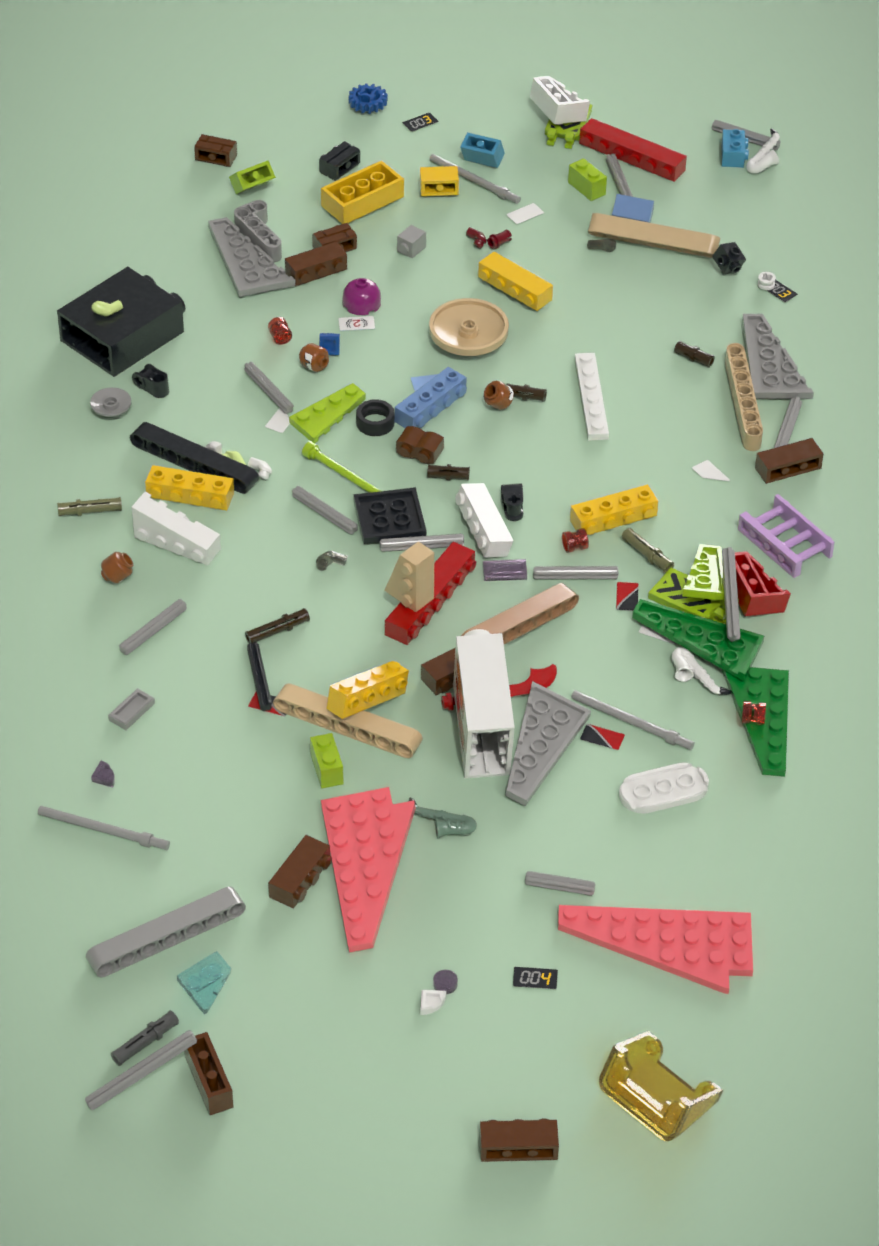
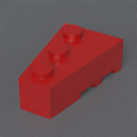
[735,551,791,616]

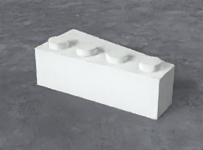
[132,491,221,565]

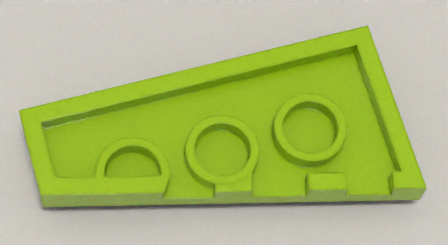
[289,383,366,443]
[682,544,725,601]

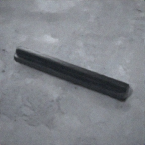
[247,642,272,711]

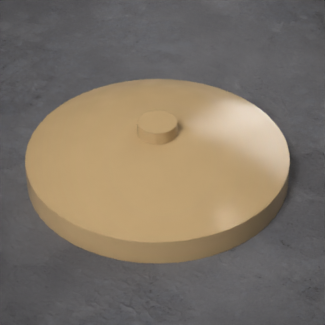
[429,298,509,356]

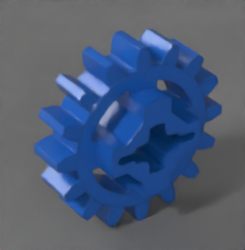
[348,83,388,114]

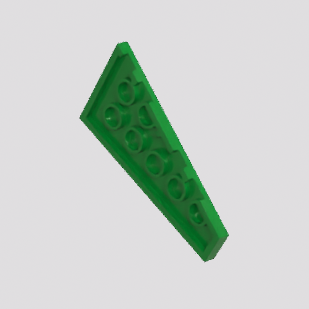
[632,599,765,681]
[722,667,789,777]

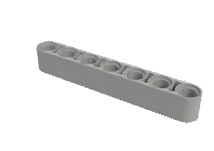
[86,887,246,977]

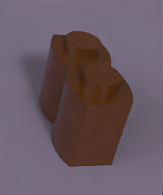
[396,426,444,464]

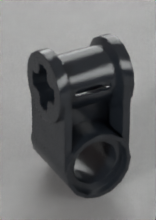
[132,364,170,398]
[501,483,524,521]

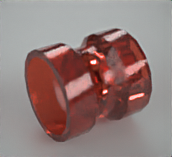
[268,317,293,345]
[562,528,589,553]
[742,701,766,725]

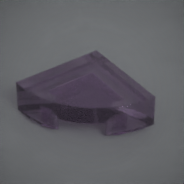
[91,760,115,788]

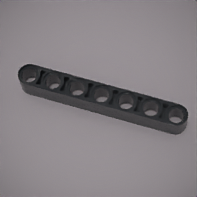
[129,422,259,494]

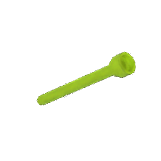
[302,441,381,493]

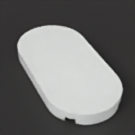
[619,763,709,814]

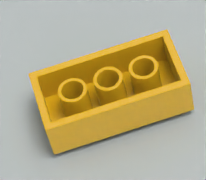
[321,160,404,224]

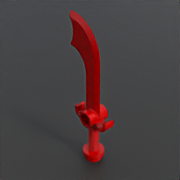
[441,664,557,711]

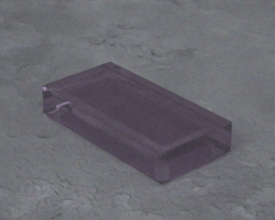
[483,559,527,581]

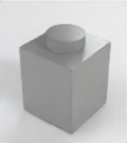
[397,225,426,259]

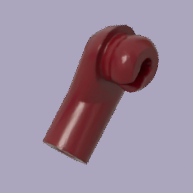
[466,227,487,248]

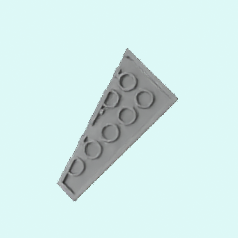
[208,217,295,297]
[742,314,814,399]
[505,681,591,806]

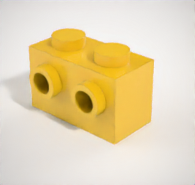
[420,166,459,196]

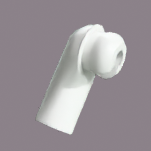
[248,457,272,480]

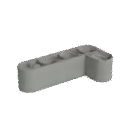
[234,200,282,262]

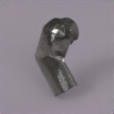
[587,239,617,252]
[316,550,348,571]

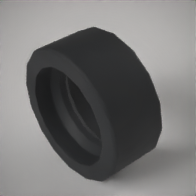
[356,399,395,436]

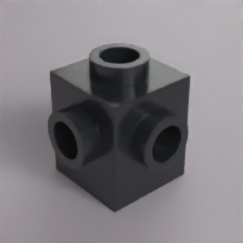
[712,242,746,274]

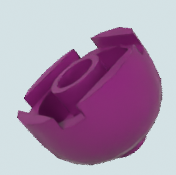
[342,278,381,316]

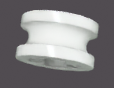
[758,272,776,290]

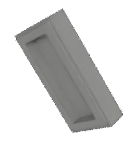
[108,688,155,730]

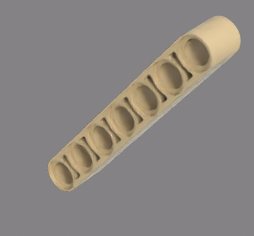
[588,213,720,258]
[725,343,763,451]
[273,683,423,758]

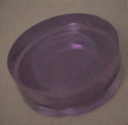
[433,969,458,994]

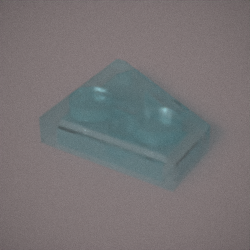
[177,951,231,1015]

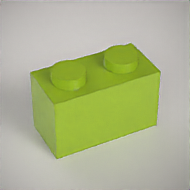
[568,158,607,201]
[229,160,276,194]
[310,733,344,789]

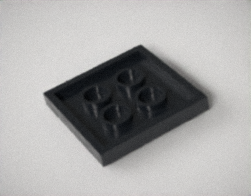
[353,487,427,544]

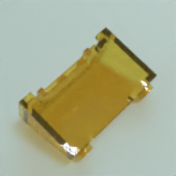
[599,1031,723,1141]

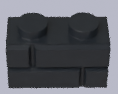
[319,141,360,181]

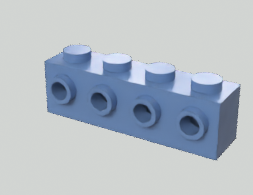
[395,367,467,428]

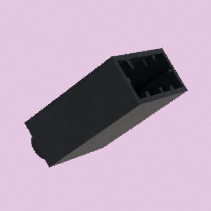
[57,266,186,377]

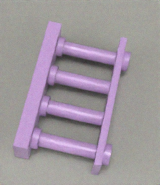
[738,494,835,578]

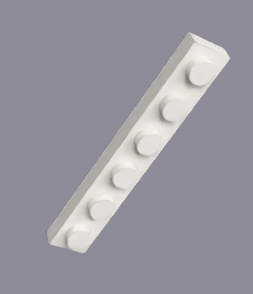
[575,353,609,441]

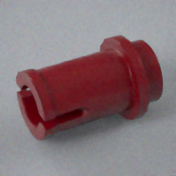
[487,229,512,249]

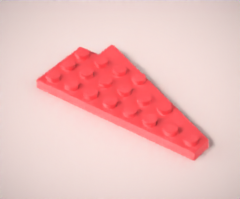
[321,787,416,953]
[558,905,753,994]

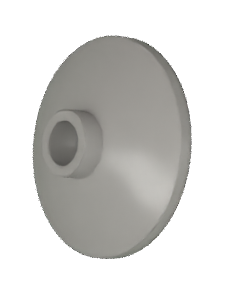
[90,387,131,417]

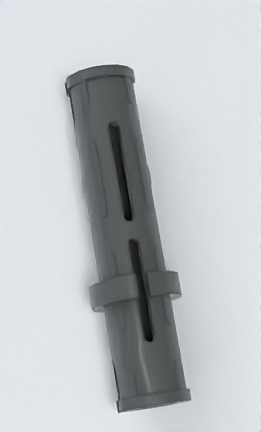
[110,1010,179,1066]

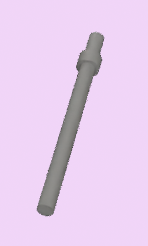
[429,154,521,204]
[571,690,695,750]
[38,806,170,850]

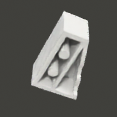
[530,76,590,125]

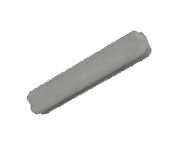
[525,871,595,895]

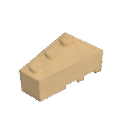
[384,541,434,612]

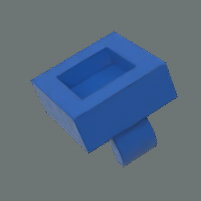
[319,333,340,355]

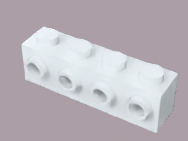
[455,483,513,557]

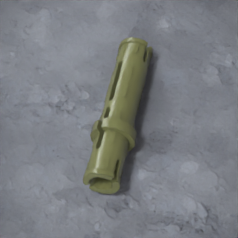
[57,497,122,516]
[622,528,674,573]

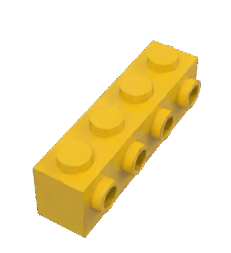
[478,252,553,311]
[145,465,234,511]
[570,484,658,537]
[326,661,409,719]

